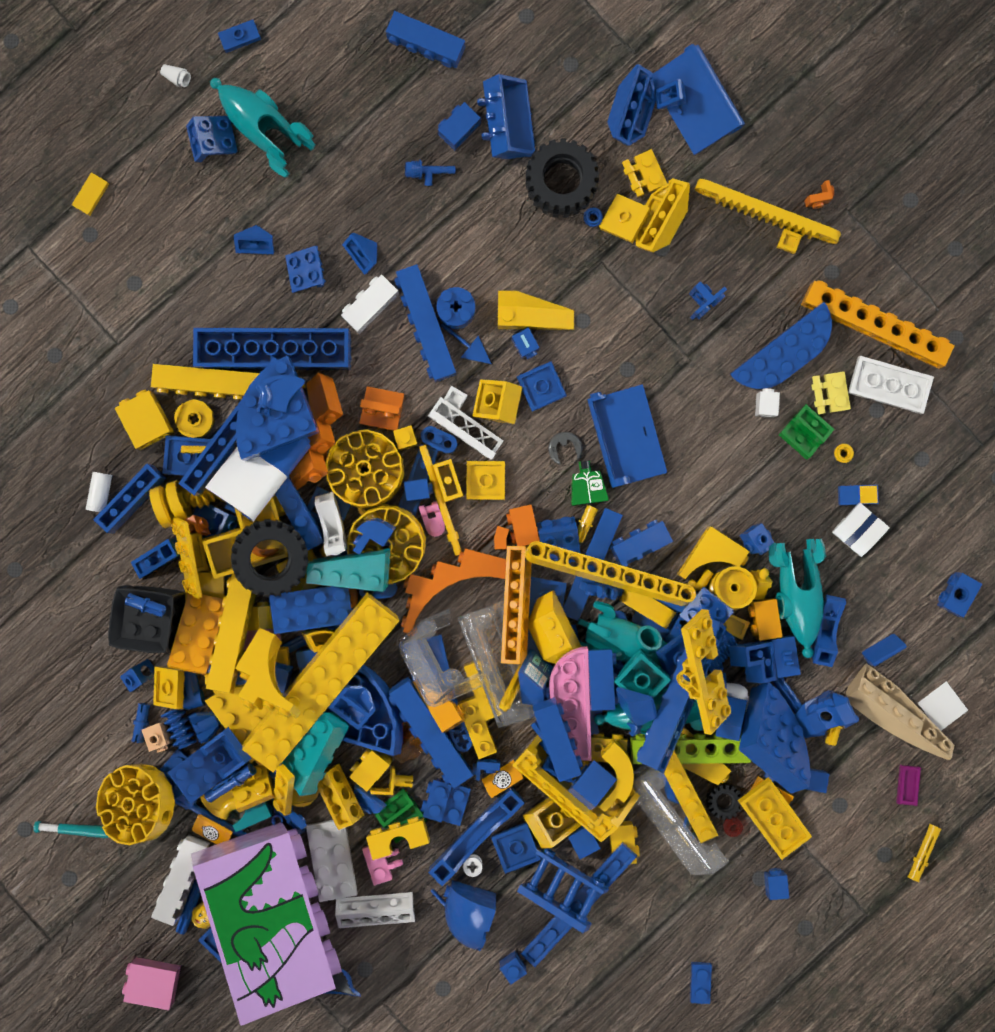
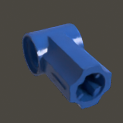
[183,671,205,710]

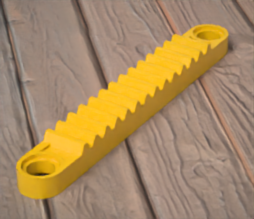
[695,179,841,244]

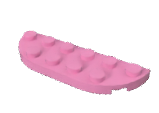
[549,646,592,761]

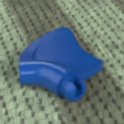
[255,375,305,415]

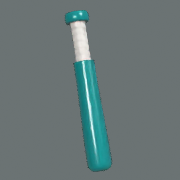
[33,821,109,838]

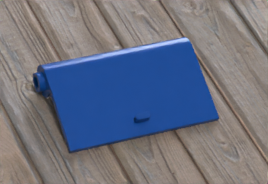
[652,44,745,156]
[587,384,667,488]

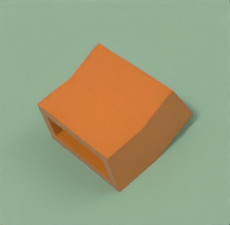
[494,526,509,549]

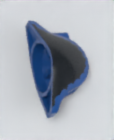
[323,969,361,997]

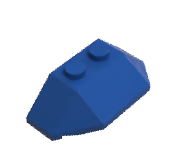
[607,64,656,146]

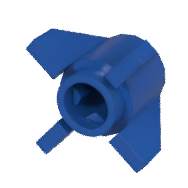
[187,711,221,744]

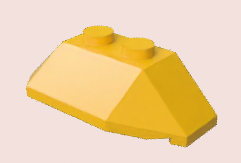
[635,178,690,252]
[528,590,582,664]

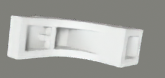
[315,492,347,556]

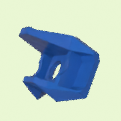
[795,690,859,738]

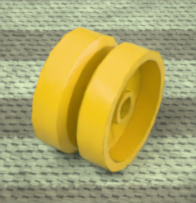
[149,480,192,529]
[708,566,757,610]

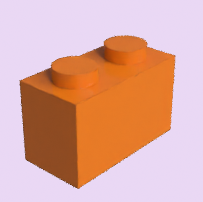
[506,505,540,546]

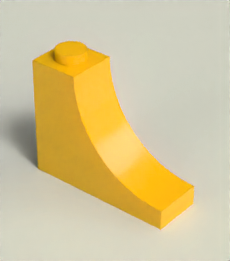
[677,526,750,579]

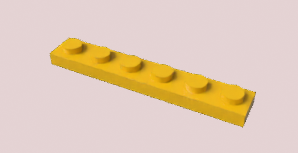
[664,750,718,843]

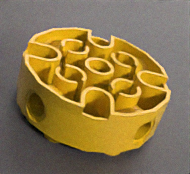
[325,430,404,509]
[347,505,426,584]
[96,764,175,845]

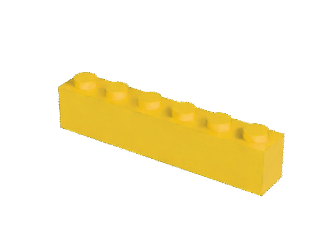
[151,364,260,400]
[205,573,255,694]

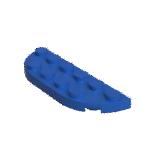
[730,302,832,389]

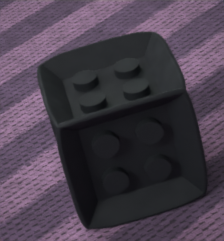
[108,585,186,654]

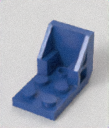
[167,727,252,804]

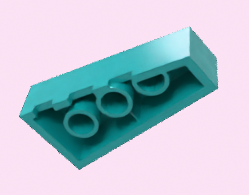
[306,548,391,592]
[282,712,349,796]

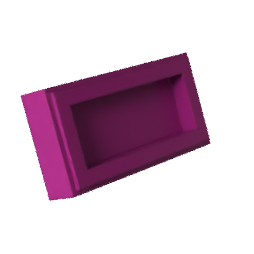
[896,765,921,806]

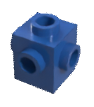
[739,523,774,555]

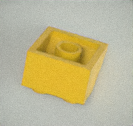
[472,379,522,424]

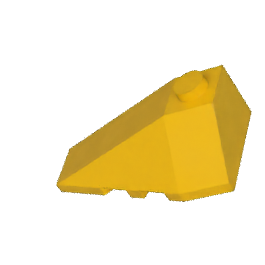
[498,291,574,330]

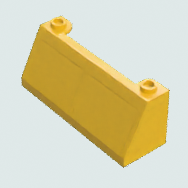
[512,734,640,842]

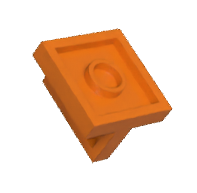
[359,386,405,431]

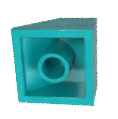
[614,649,671,698]

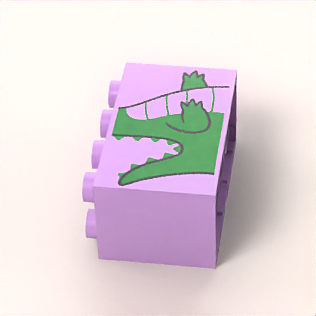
[191,822,342,1026]

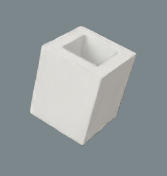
[755,388,780,417]

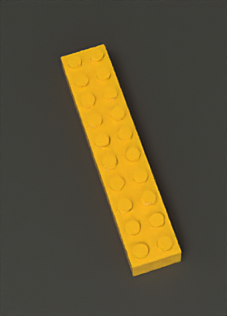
[242,592,399,773]

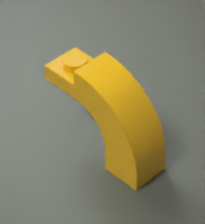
[599,739,634,812]

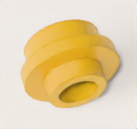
[834,444,854,463]

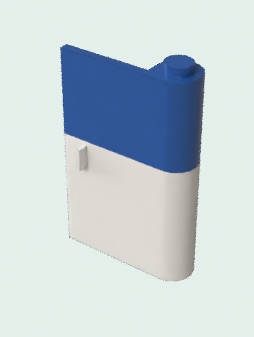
[205,438,311,522]

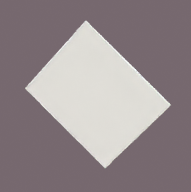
[918,681,968,731]

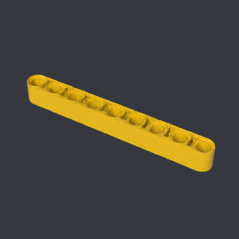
[525,541,696,606]

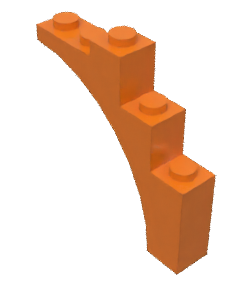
[289,373,343,490]
[401,548,506,634]

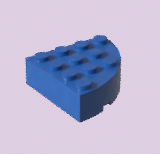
[236,355,320,461]
[327,664,403,756]
[739,682,811,793]

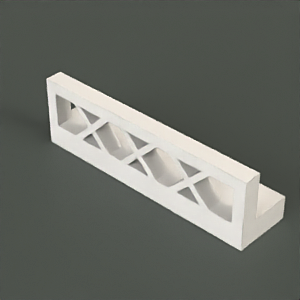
[428,397,503,460]
[335,892,415,928]

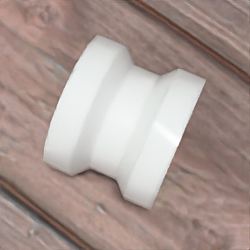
[463,854,483,877]

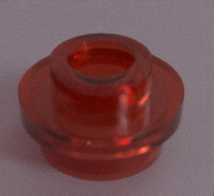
[723,817,743,837]

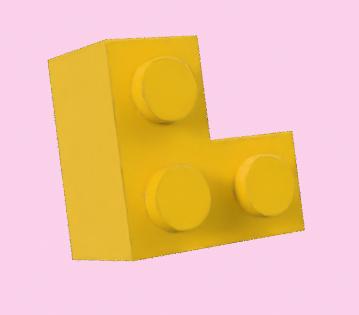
[349,748,393,792]

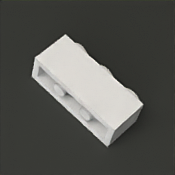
[341,275,399,334]

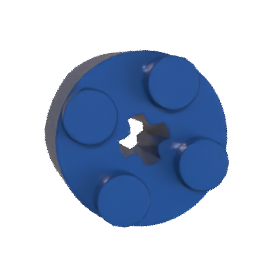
[437,287,476,329]

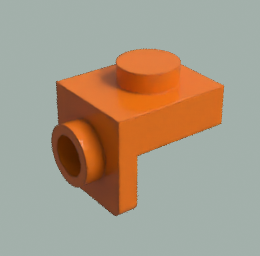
[805,180,834,209]

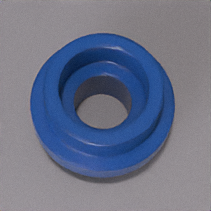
[584,207,603,227]

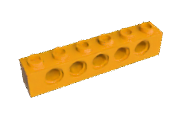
[501,546,532,665]

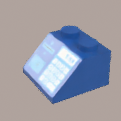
[518,649,554,705]

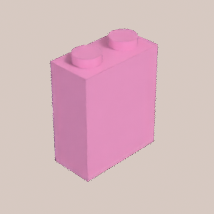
[122,957,181,1010]

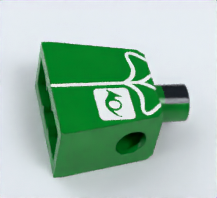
[571,461,609,506]

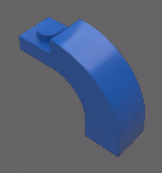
[812,595,846,667]

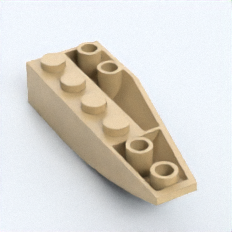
[845,663,955,760]

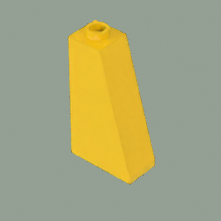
[674,727,731,785]

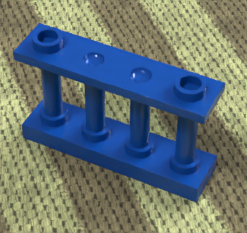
[517,848,609,933]

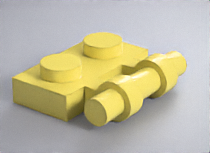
[811,372,851,415]

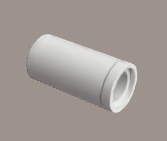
[86,472,112,512]

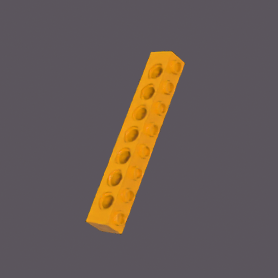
[801,280,955,369]

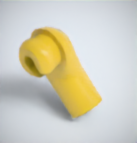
[687,569,714,591]

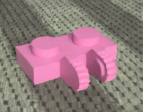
[362,846,403,886]

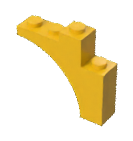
[235,628,301,718]

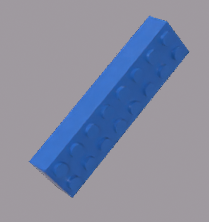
[193,328,351,370]

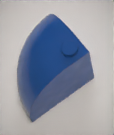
[444,880,496,951]

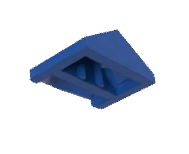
[328,685,375,730]
[616,687,657,725]

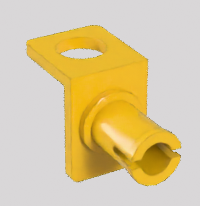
[369,766,413,795]

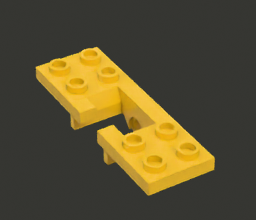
[676,609,731,735]

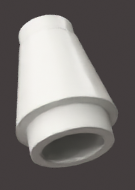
[160,64,191,87]

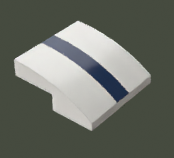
[832,503,890,557]

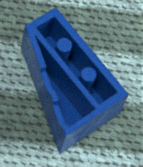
[610,520,673,567]
[588,649,619,711]

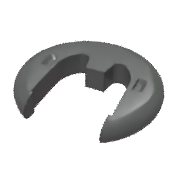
[548,432,583,465]

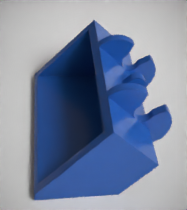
[477,74,535,159]

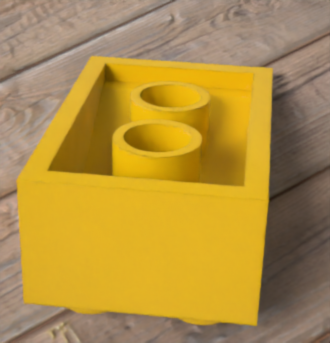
[523,798,582,848]

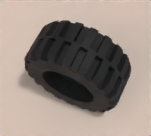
[525,138,599,218]
[231,519,309,597]

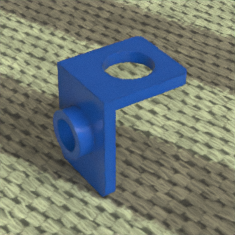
[120,659,155,692]

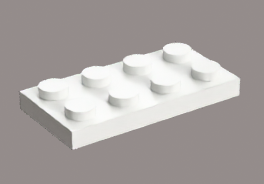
[848,356,934,414]
[306,820,358,902]

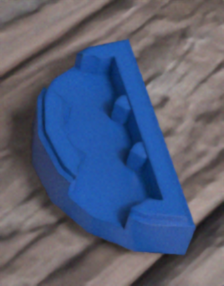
[354,784,387,814]

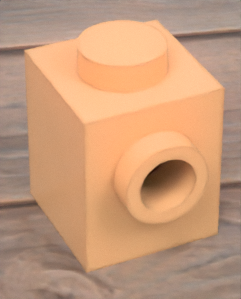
[142,722,174,753]

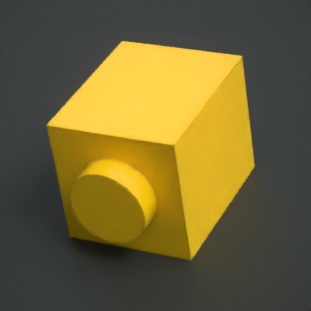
[393,425,418,451]

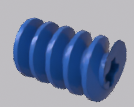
[161,709,197,750]

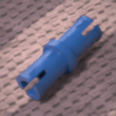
[131,703,151,743]

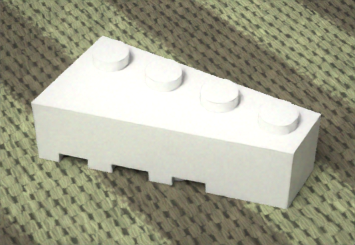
[151,835,210,926]

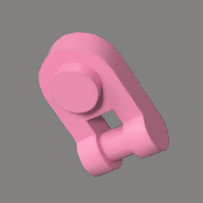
[419,501,445,537]

